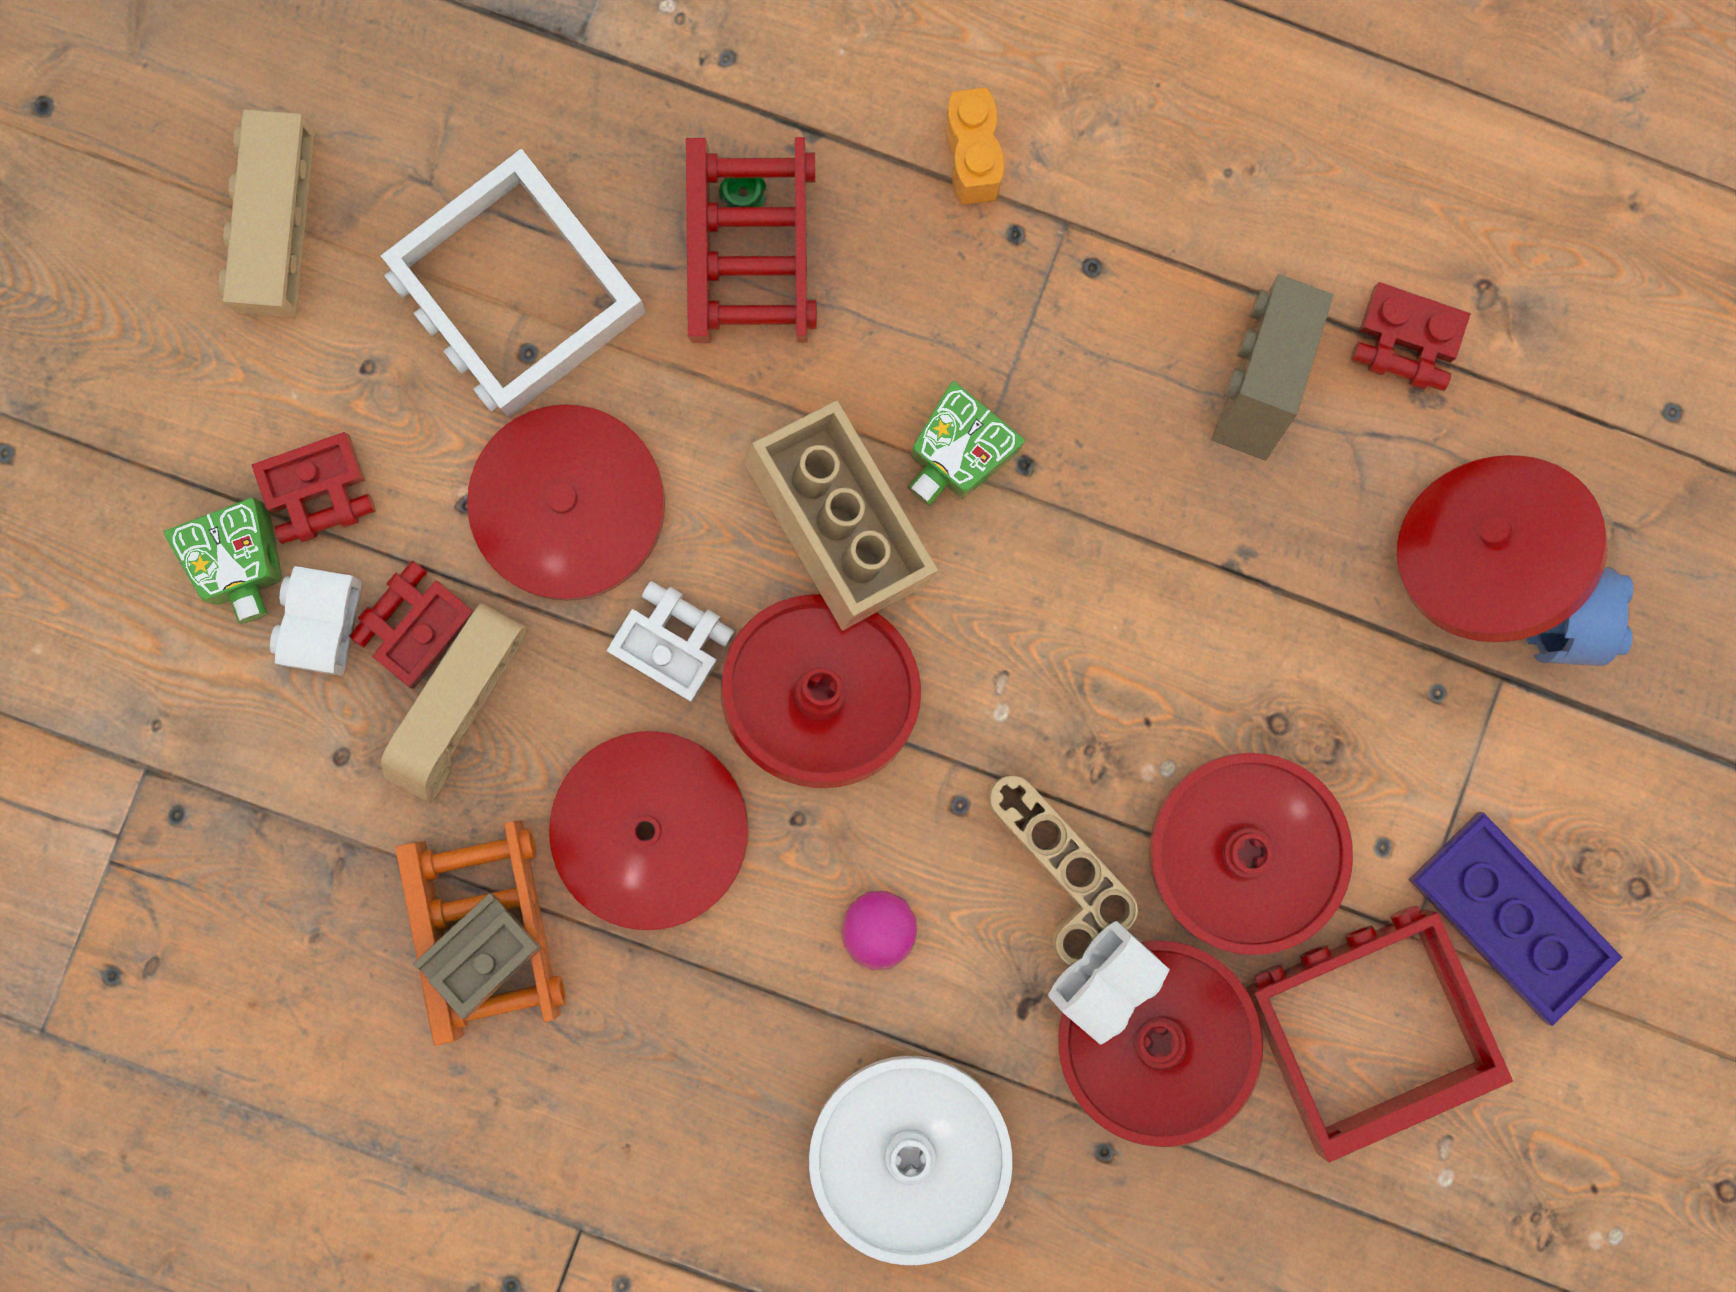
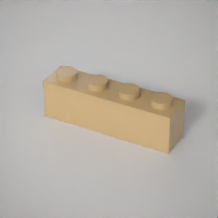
[218,109,315,318]

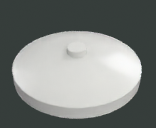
[809,1056,1012,1265]

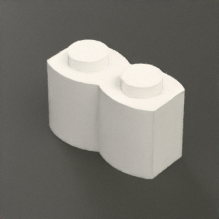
[270,566,362,676]
[1048,921,1170,1045]

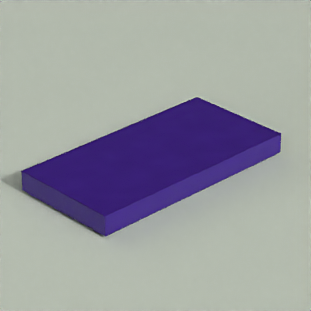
[1408,812,1623,1026]

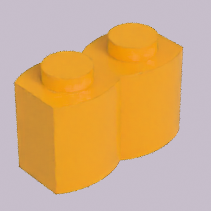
[946,87,1004,205]

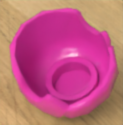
[842,891,917,971]

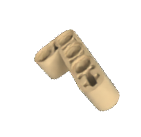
[381,603,527,803]
[987,776,1138,966]

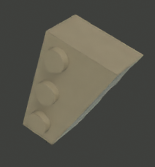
[1212,274,1334,461]

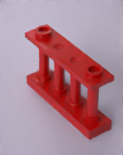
[686,137,817,343]

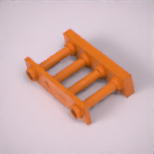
[395,820,566,1046]

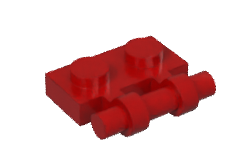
[1351,282,1471,391]
[251,432,376,544]
[349,560,474,689]

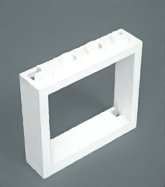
[380,149,647,418]

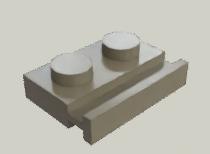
[413,893,542,1019]

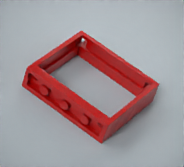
[1245,906,1514,1163]

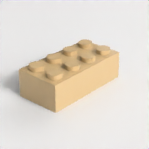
[744,400,938,631]

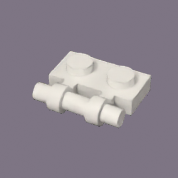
[607,581,735,703]

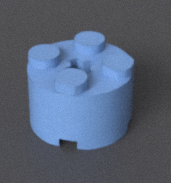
[1526,567,1633,666]

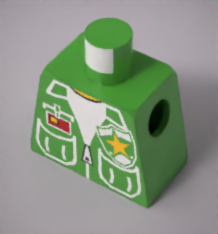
[908,380,1026,506]
[163,497,282,624]

